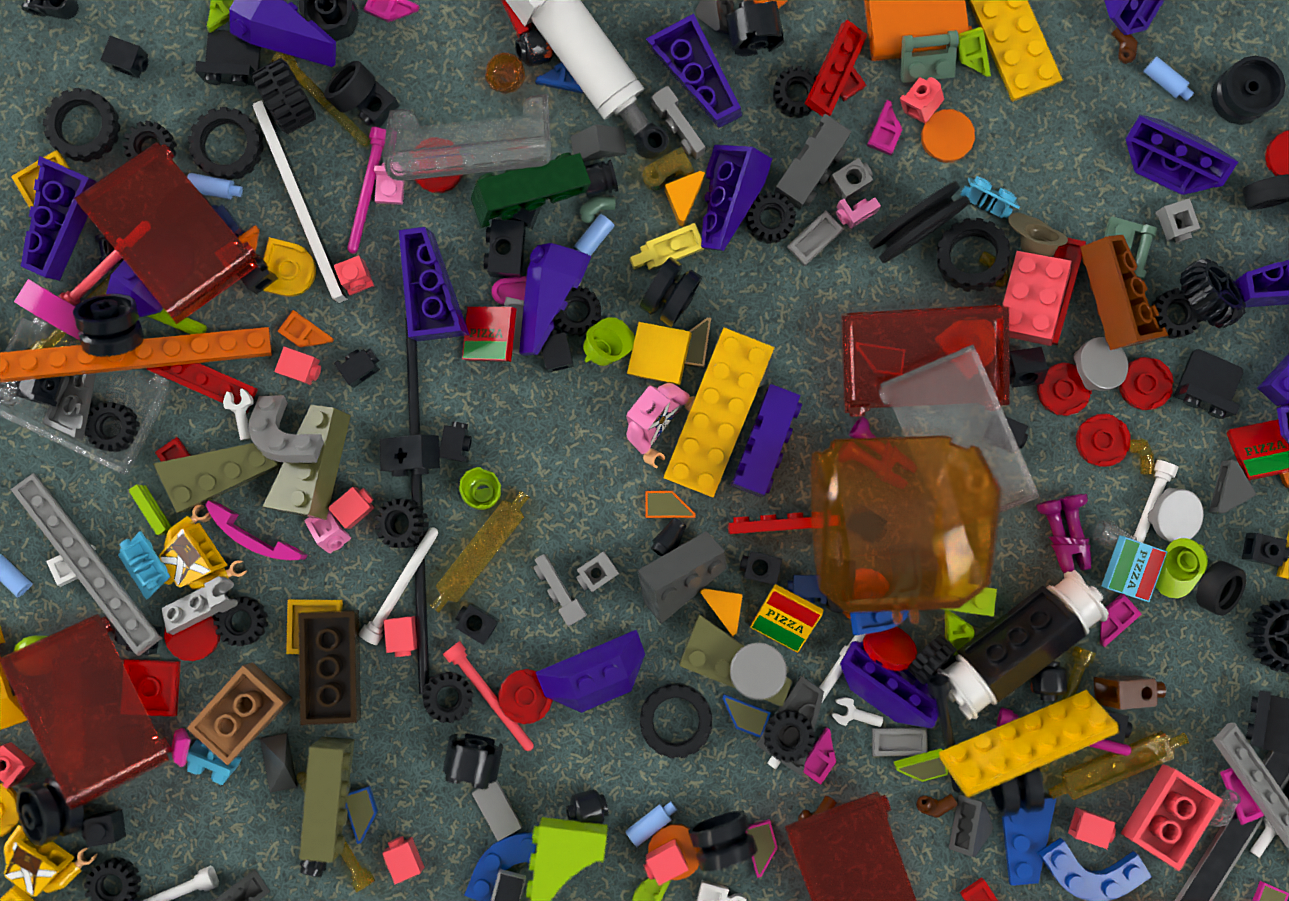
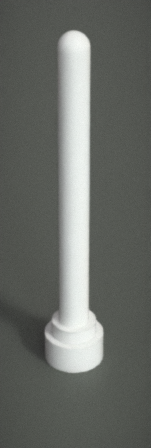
[1132,460,1179,543]
[358,527,438,645]
[142,866,219,901]

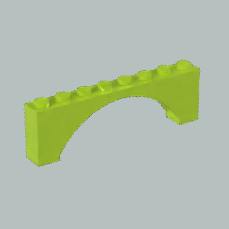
[526,817,608,901]

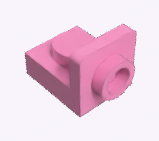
[374,162,405,205]
[836,198,881,229]
[304,510,351,553]

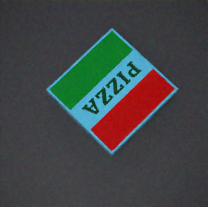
[1101,535,1168,602]

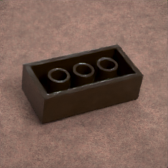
[298,610,361,725]

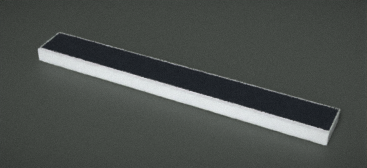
[253,100,348,303]

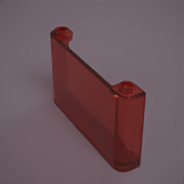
[74,142,258,324]
[841,305,1010,417]
[0,614,172,810]
[784,791,916,901]

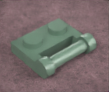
[900,30,959,83]
[1104,216,1157,280]

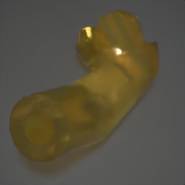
[978,250,1009,287]
[1130,438,1154,475]

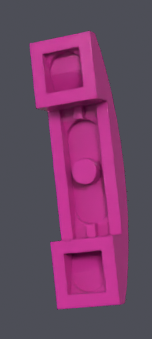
[14,279,80,340]
[206,500,308,560]

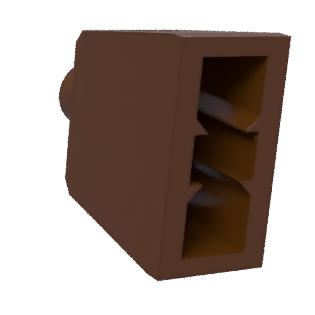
[1093,675,1166,710]

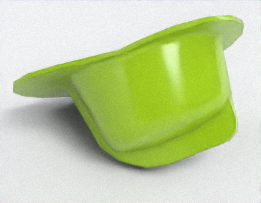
[583,317,635,366]
[1155,538,1208,598]

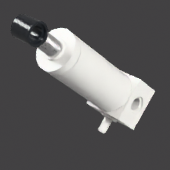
[506,0,669,159]

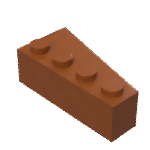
[1080,235,1169,350]

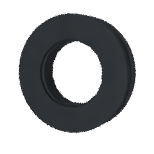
[869,181,970,263]

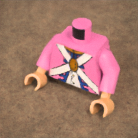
[626,383,695,468]

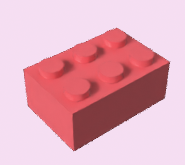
[997,251,1071,346]
[1120,764,1223,871]

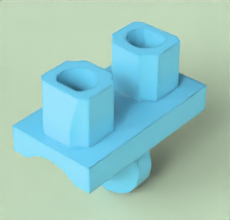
[186,740,242,785]

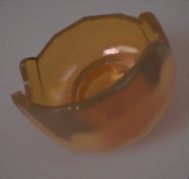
[485,52,525,94]

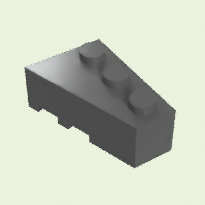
[774,114,852,210]
[638,531,727,624]

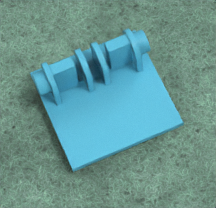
[960,176,1020,219]
[118,531,170,600]

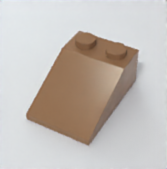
[187,662,292,766]

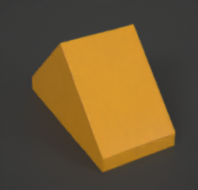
[665,171,705,227]
[700,588,743,636]

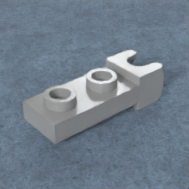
[651,86,705,159]
[533,554,587,627]
[162,577,238,635]

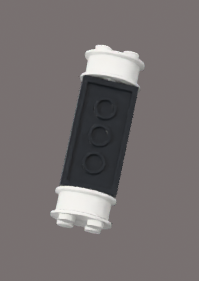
[937,570,1109,720]

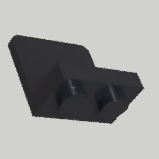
[195,30,261,87]
[1173,349,1243,419]
[1246,690,1289,755]

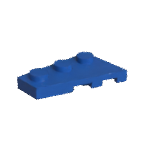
[1002,796,1057,886]

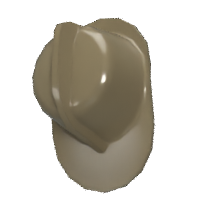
[1008,213,1068,257]

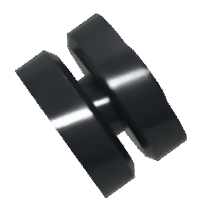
[1211,55,1286,125]
[639,257,702,328]
[73,294,144,357]
[990,767,1045,817]
[16,773,84,846]
[688,810,758,872]

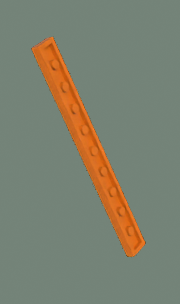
[0,327,272,383]

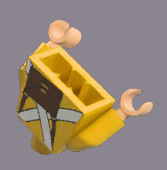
[159,505,247,589]
[4,825,98,897]

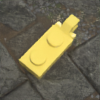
[630,223,704,270]

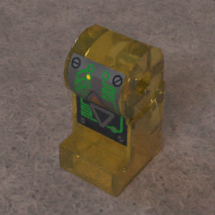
[643,147,694,191]

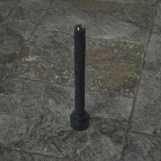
[926,674,962,792]

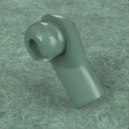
[580,197,616,223]

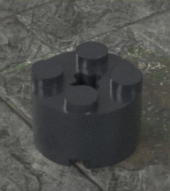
[299,0,359,41]
[726,0,784,56]
[443,733,504,789]

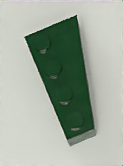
[471,152,591,228]

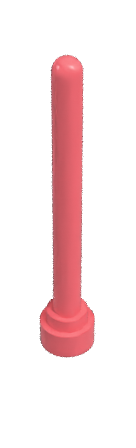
[58,222,152,306]
[443,641,534,751]

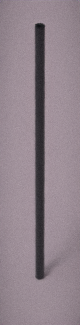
[405,317,429,694]

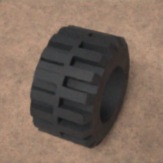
[252,58,316,134]

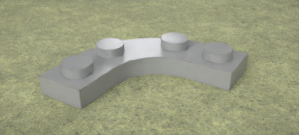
[249,395,324,463]

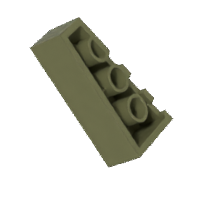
[263,405,351,520]
[153,443,283,513]
[679,613,792,707]
[299,736,355,863]

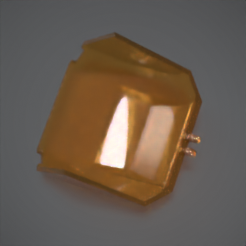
[811,435,1002,624]

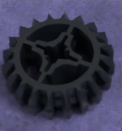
[1180,258,1246,329]
[1246,599,1289,673]

